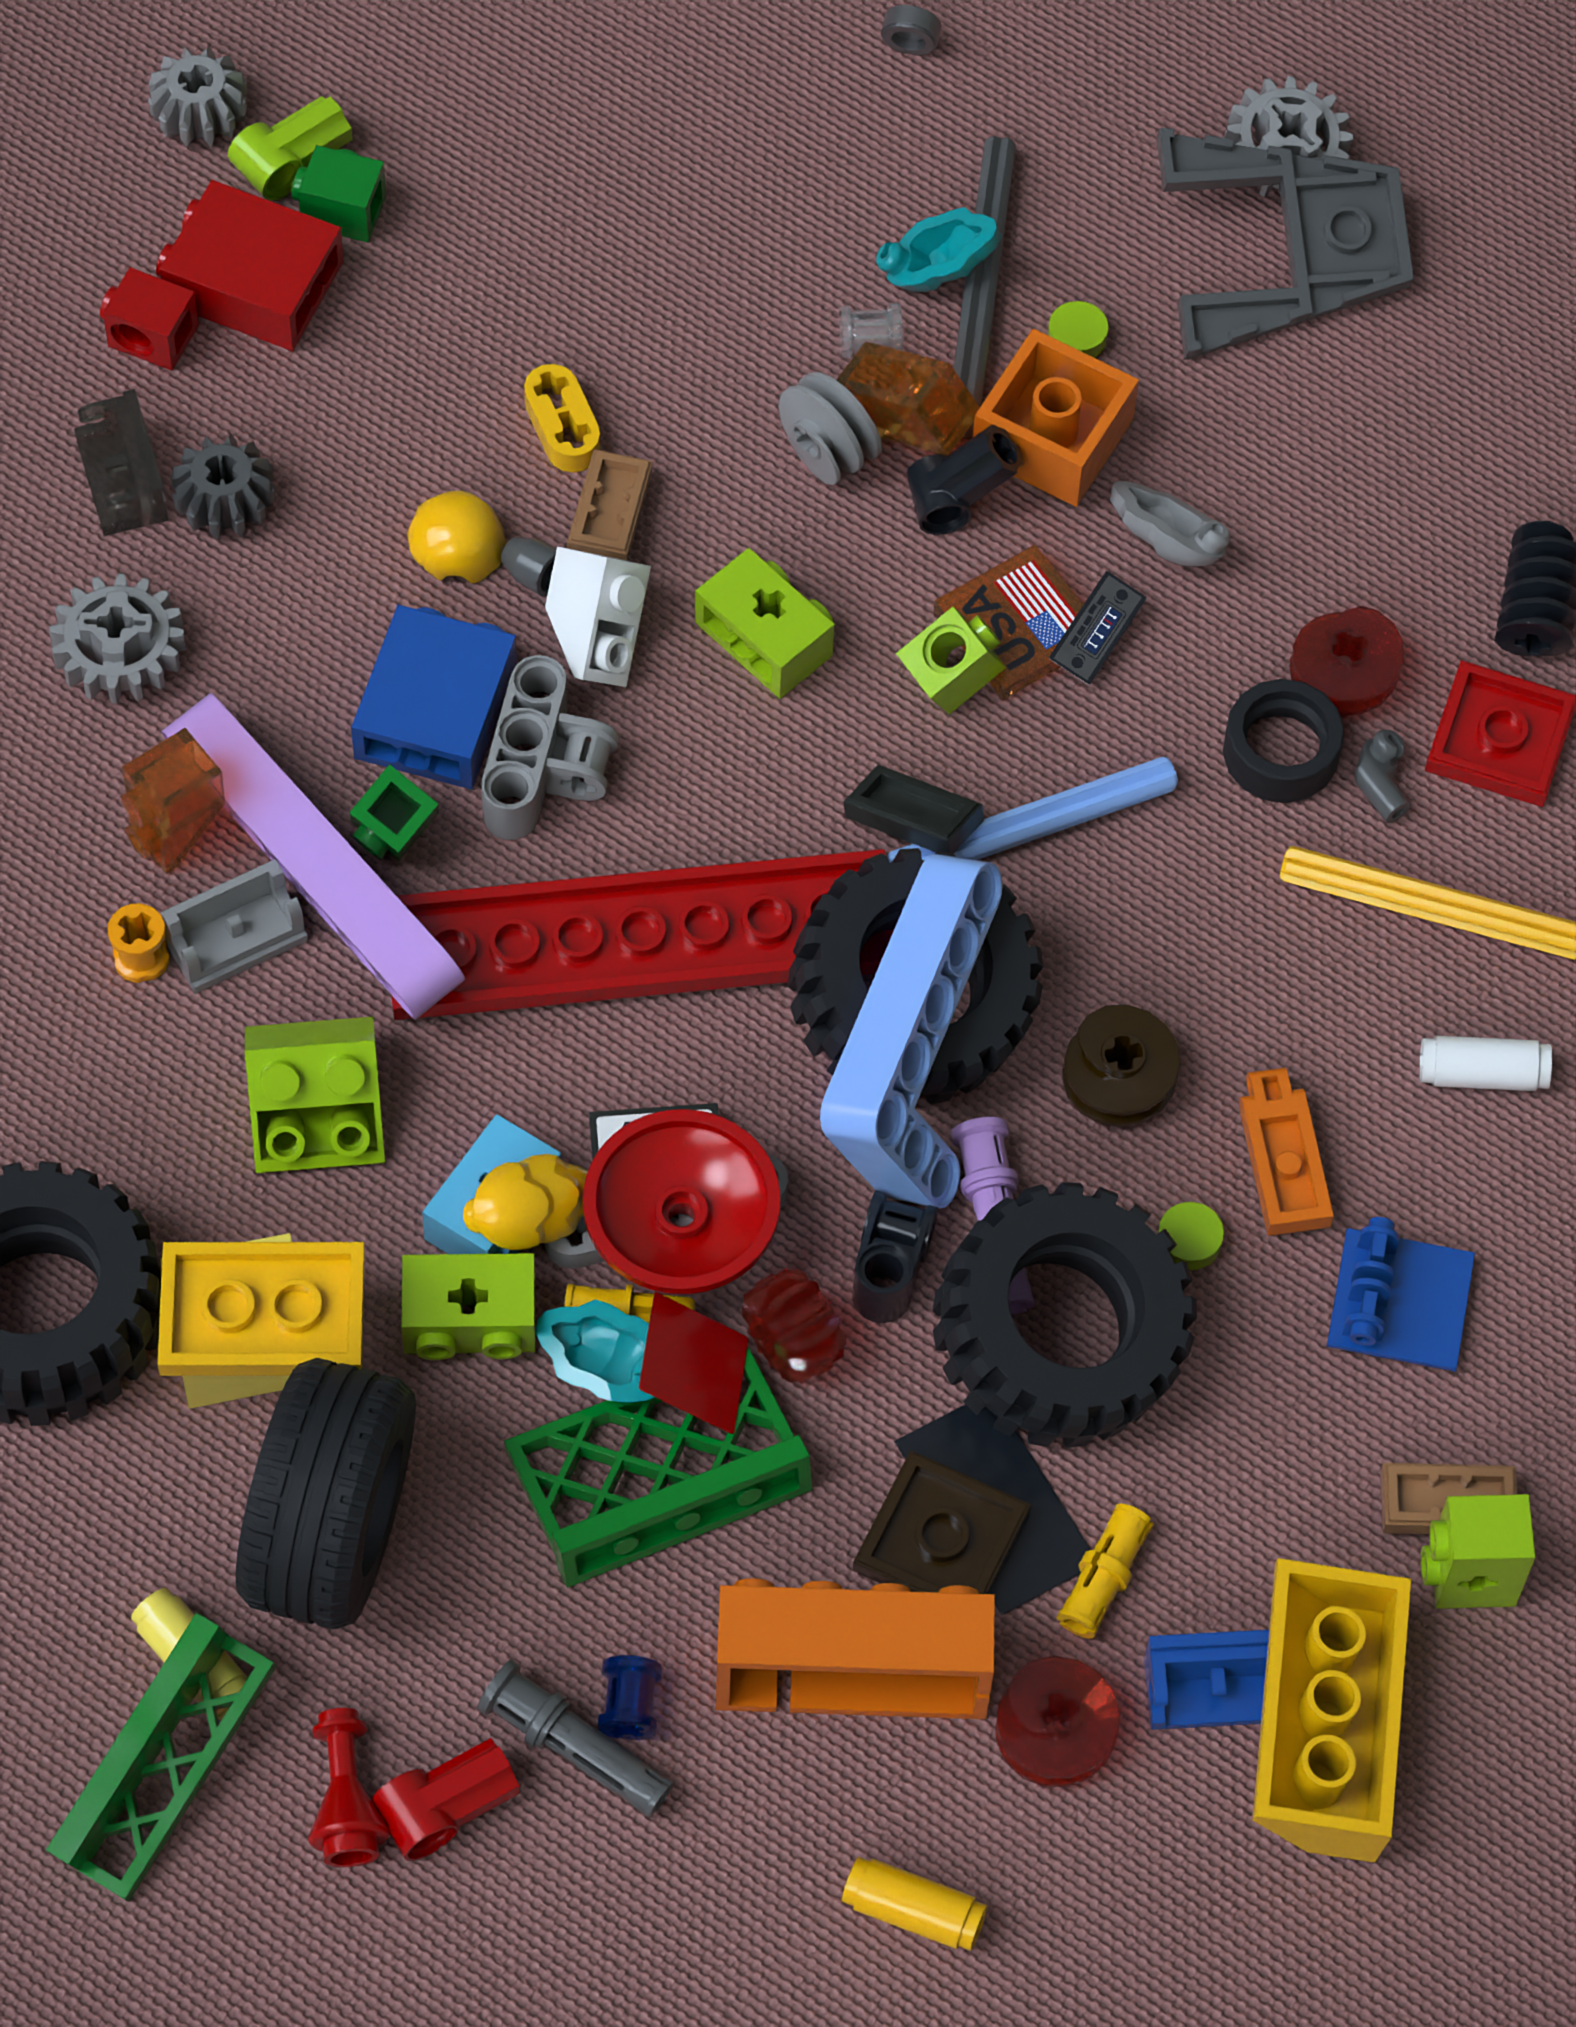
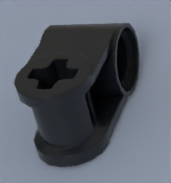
[852,1190,939,1323]

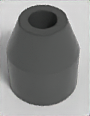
[501,537,557,597]

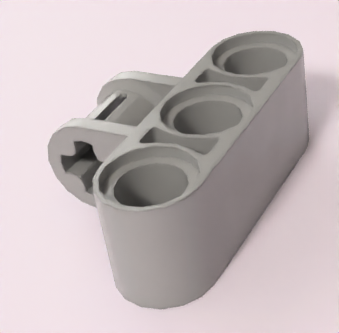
[481,655,620,840]

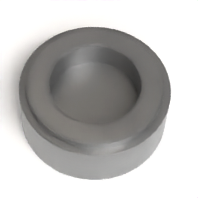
[881,5,942,55]

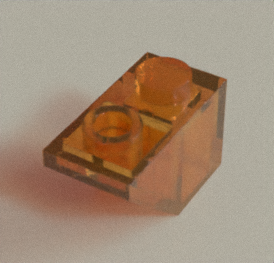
[121,728,225,874]

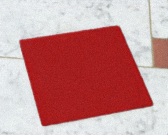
[639,1292,748,1434]

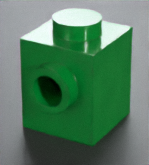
[292,145,386,243]
[349,764,439,862]

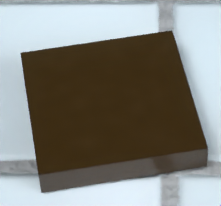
[853,1450,1031,1594]

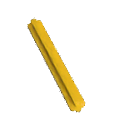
[1280,846,1576,960]

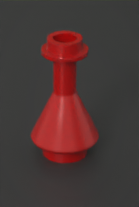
[308,1707,390,1867]

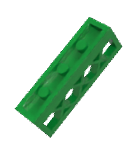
[46,1612,277,1902]

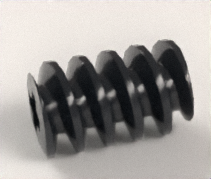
[1494,521,1576,656]

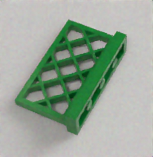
[504,1346,812,1588]

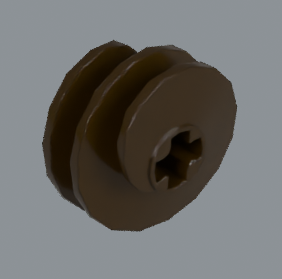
[1062,1005,1180,1127]

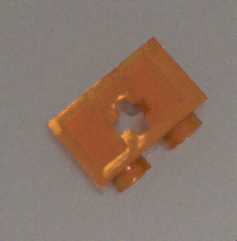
[836,341,980,456]

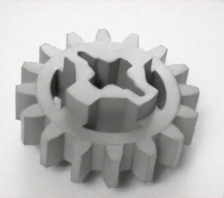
[1224,76,1353,197]
[49,573,186,704]

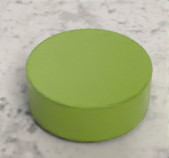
[1048,301,1108,358]
[1158,1202,1224,1270]

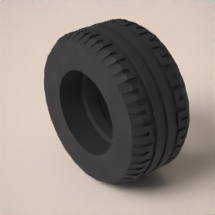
[236,1358,416,1629]

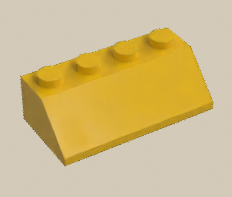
[1252,1558,1411,1863]

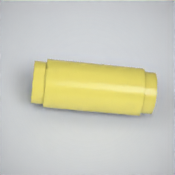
[131,1588,247,1720]

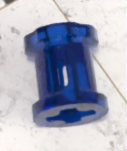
[598,1655,663,1740]

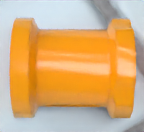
[108,903,170,983]

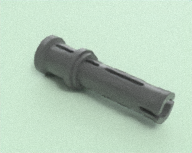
[477,1659,675,1818]

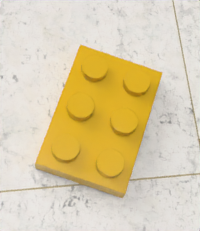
[158,1242,365,1376]

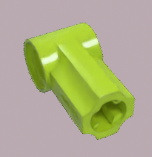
[228,96,353,201]

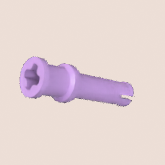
[950,1117,1035,1315]

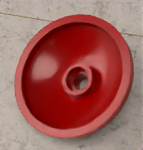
[583,1109,781,1294]

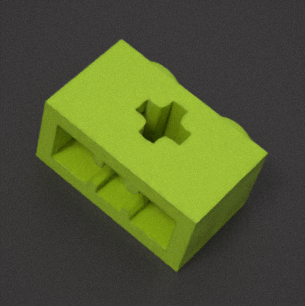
[695,547,835,699]
[401,1253,535,1360]
[1421,1494,1535,1609]

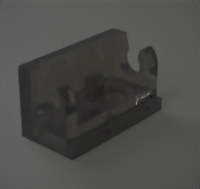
[74,389,169,536]

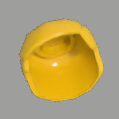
[407,491,506,584]

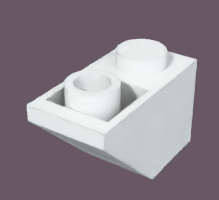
[545,546,651,687]

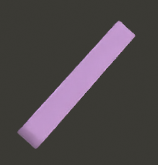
[161,693,466,1020]

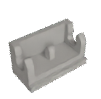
[161,859,308,994]

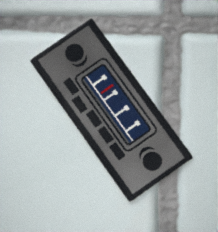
[1049,571,1147,685]

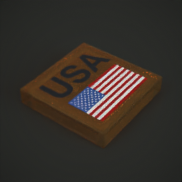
[934,545,1083,700]

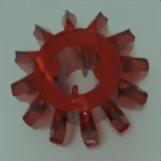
[742,1268,846,1383]

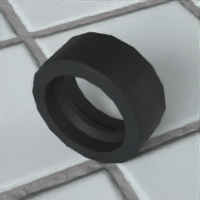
[1223,679,1344,803]

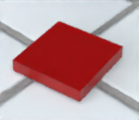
[1424,660,1576,807]

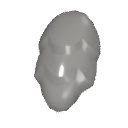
[1110,481,1230,567]

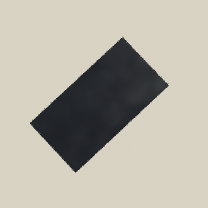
[894,1404,1090,1615]

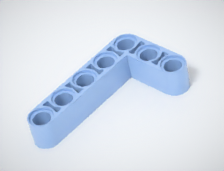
[820,854,1002,1209]

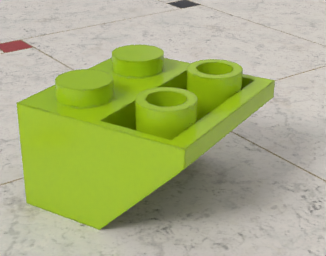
[244,1016,385,1173]

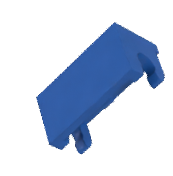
[1144,1630,1269,1730]

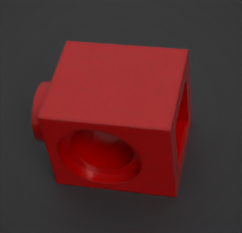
[100,267,199,371]

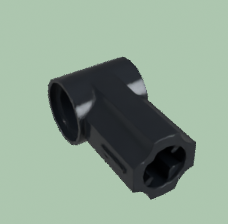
[906,425,1024,535]

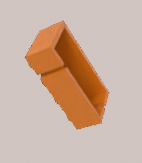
[715,1578,995,1719]

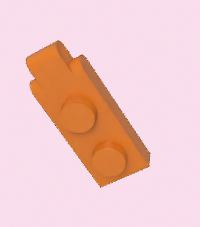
[1239,1067,1334,1236]

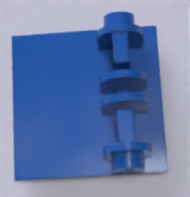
[1326,1217,1475,1372]

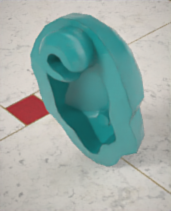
[876,207,1003,292]
[535,1299,654,1403]

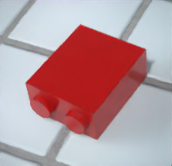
[156,180,344,352]

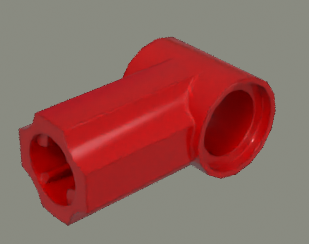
[372,1738,520,1861]

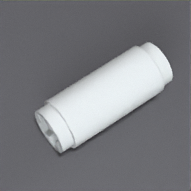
[1419,1035,1552,1091]

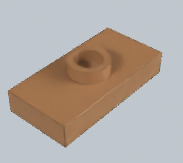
[567,449,653,561]
[1380,1463,1517,1534]

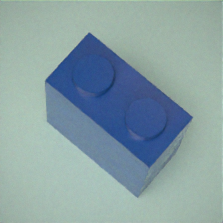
[351,604,517,790]

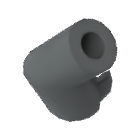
[1354,730,1411,823]

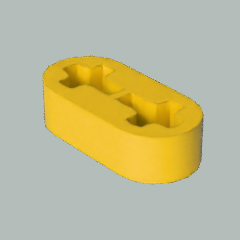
[524,364,600,473]

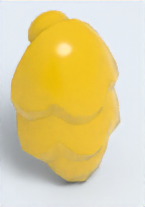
[463,1153,588,1251]

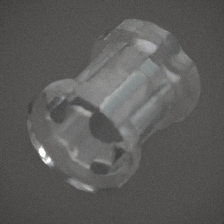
[839,303,903,358]

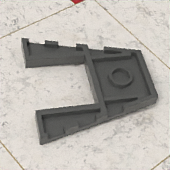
[1156,128,1414,360]

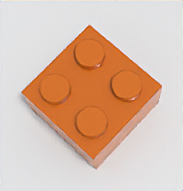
[973,328,1139,507]

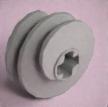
[778,372,882,485]

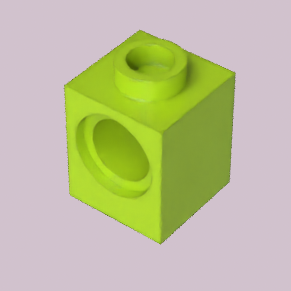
[896,606,1006,715]

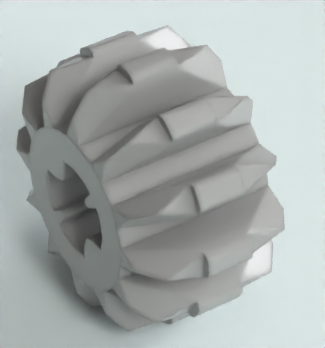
[148,46,247,148]

